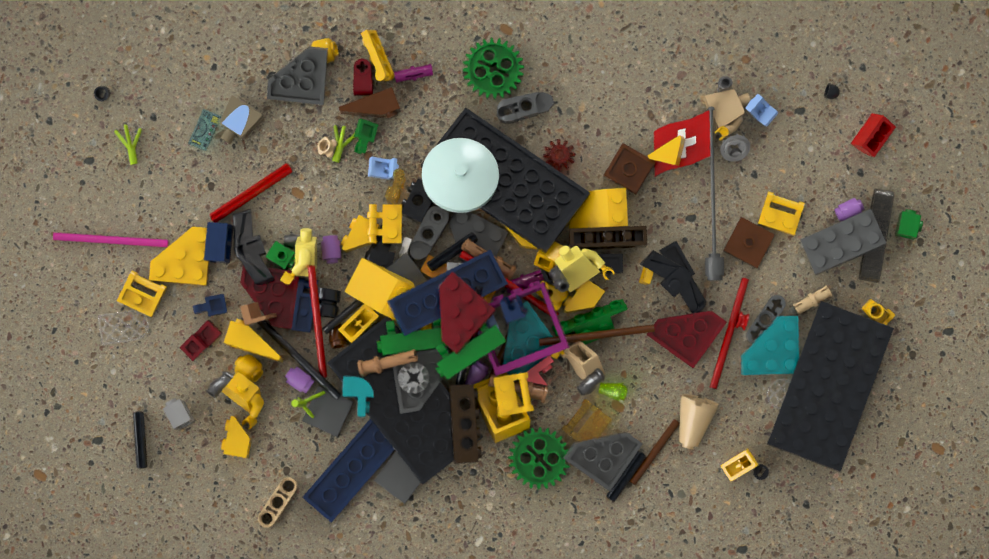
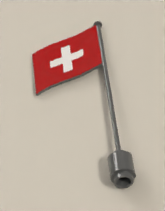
[654,106,724,281]

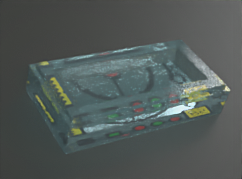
[188,109,221,152]

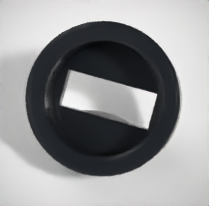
[824,83,840,99]
[94,86,111,101]
[753,464,769,480]

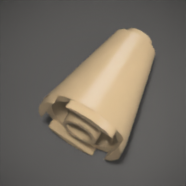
[679,394,718,449]

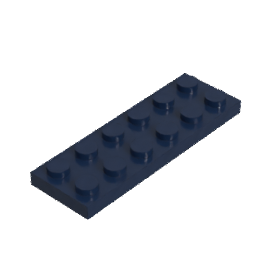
[387,249,508,336]
[302,419,395,523]

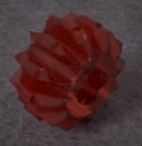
[543,139,576,172]

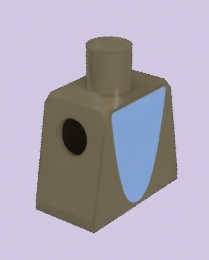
[220,95,264,144]

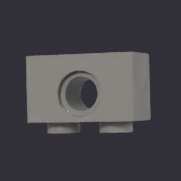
[163,398,195,431]

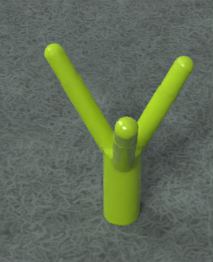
[114,124,142,165]
[332,125,355,163]
[291,391,326,418]

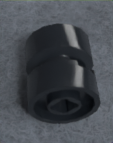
[318,288,341,318]

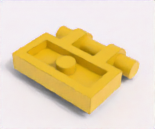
[367,204,402,244]

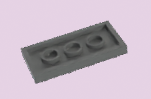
[800,209,887,275]

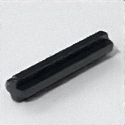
[427,232,478,271]
[133,411,148,469]
[606,451,646,502]

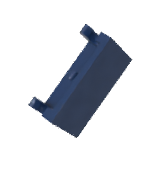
[204,222,233,264]
[500,295,528,323]

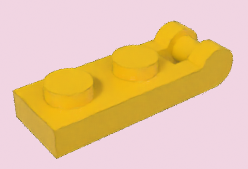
[361,30,394,81]

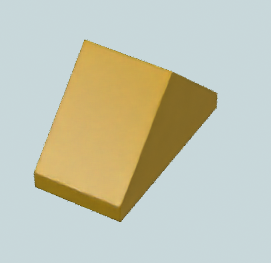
[648,135,685,166]
[338,304,379,343]
[720,449,758,481]

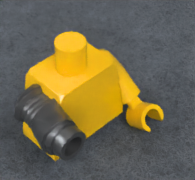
[206,371,264,430]

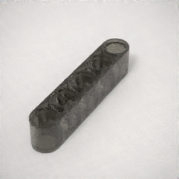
[859,188,894,283]

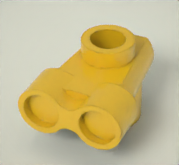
[536,281,569,311]
[862,299,895,325]

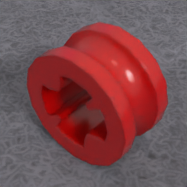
[735,311,750,331]

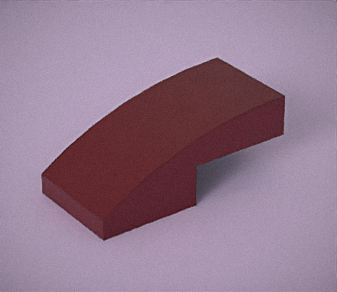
[180,320,223,361]

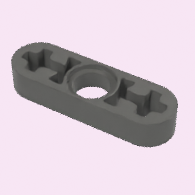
[746,295,786,344]

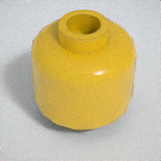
[311,38,338,63]
[234,354,263,382]

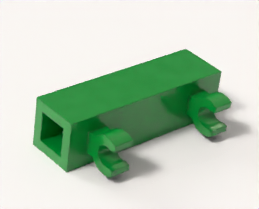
[377,318,448,356]
[436,323,506,380]

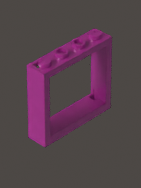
[479,280,570,376]

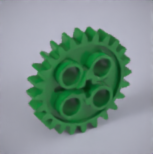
[463,38,524,100]
[508,427,570,490]

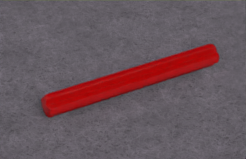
[209,163,292,223]

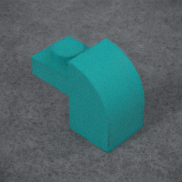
[342,376,374,417]

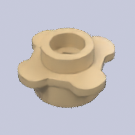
[318,137,337,158]

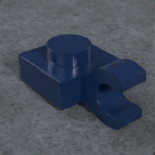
[193,294,228,317]

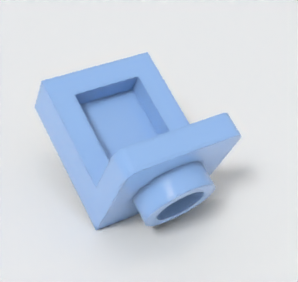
[745,94,778,126]
[368,157,399,180]

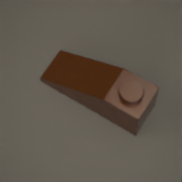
[339,87,401,119]

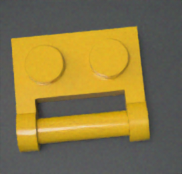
[758,191,805,236]
[117,270,167,317]
[493,372,534,416]

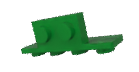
[552,299,628,345]

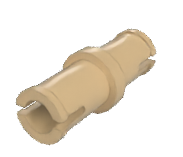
[793,285,832,315]

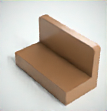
[240,302,277,325]

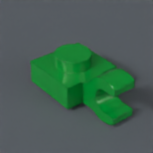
[354,119,379,154]

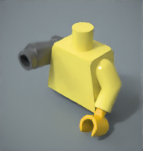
[280,228,317,284]
[549,246,615,293]

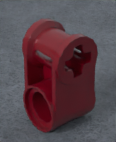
[353,58,373,96]

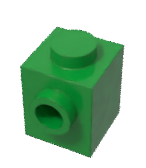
[895,209,923,240]
[265,241,295,270]

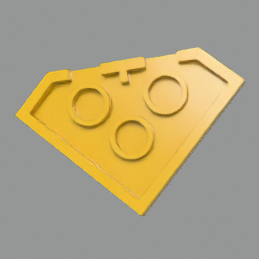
[149,227,209,286]

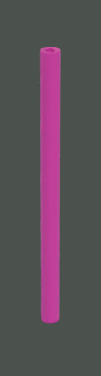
[53,232,169,247]

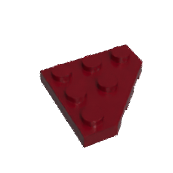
[240,266,300,329]
[439,272,496,354]
[646,310,727,368]

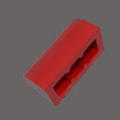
[850,113,896,157]

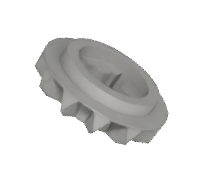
[720,133,750,162]
[398,362,429,393]

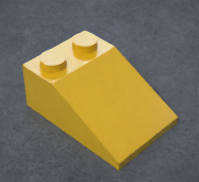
[569,188,628,228]
[344,257,415,321]
[223,319,284,363]
[474,372,530,443]

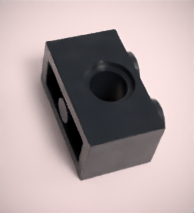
[401,179,433,224]

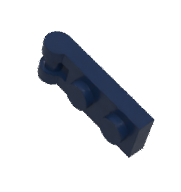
[291,278,319,333]

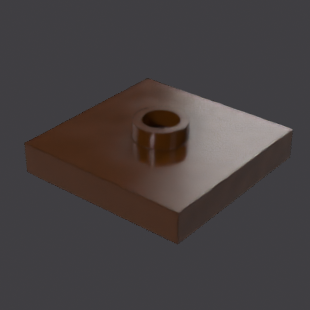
[603,143,655,195]
[723,217,775,269]

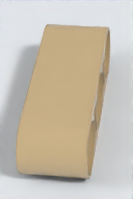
[258,477,298,527]

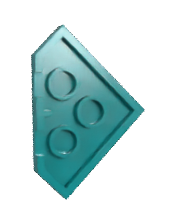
[502,301,555,381]
[741,316,799,375]

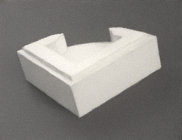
[399,237,412,257]

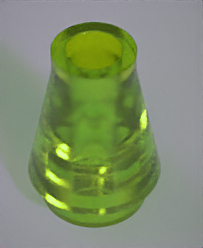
[598,382,628,402]

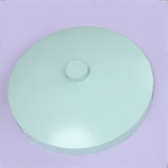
[422,138,499,213]

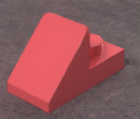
[527,355,554,386]

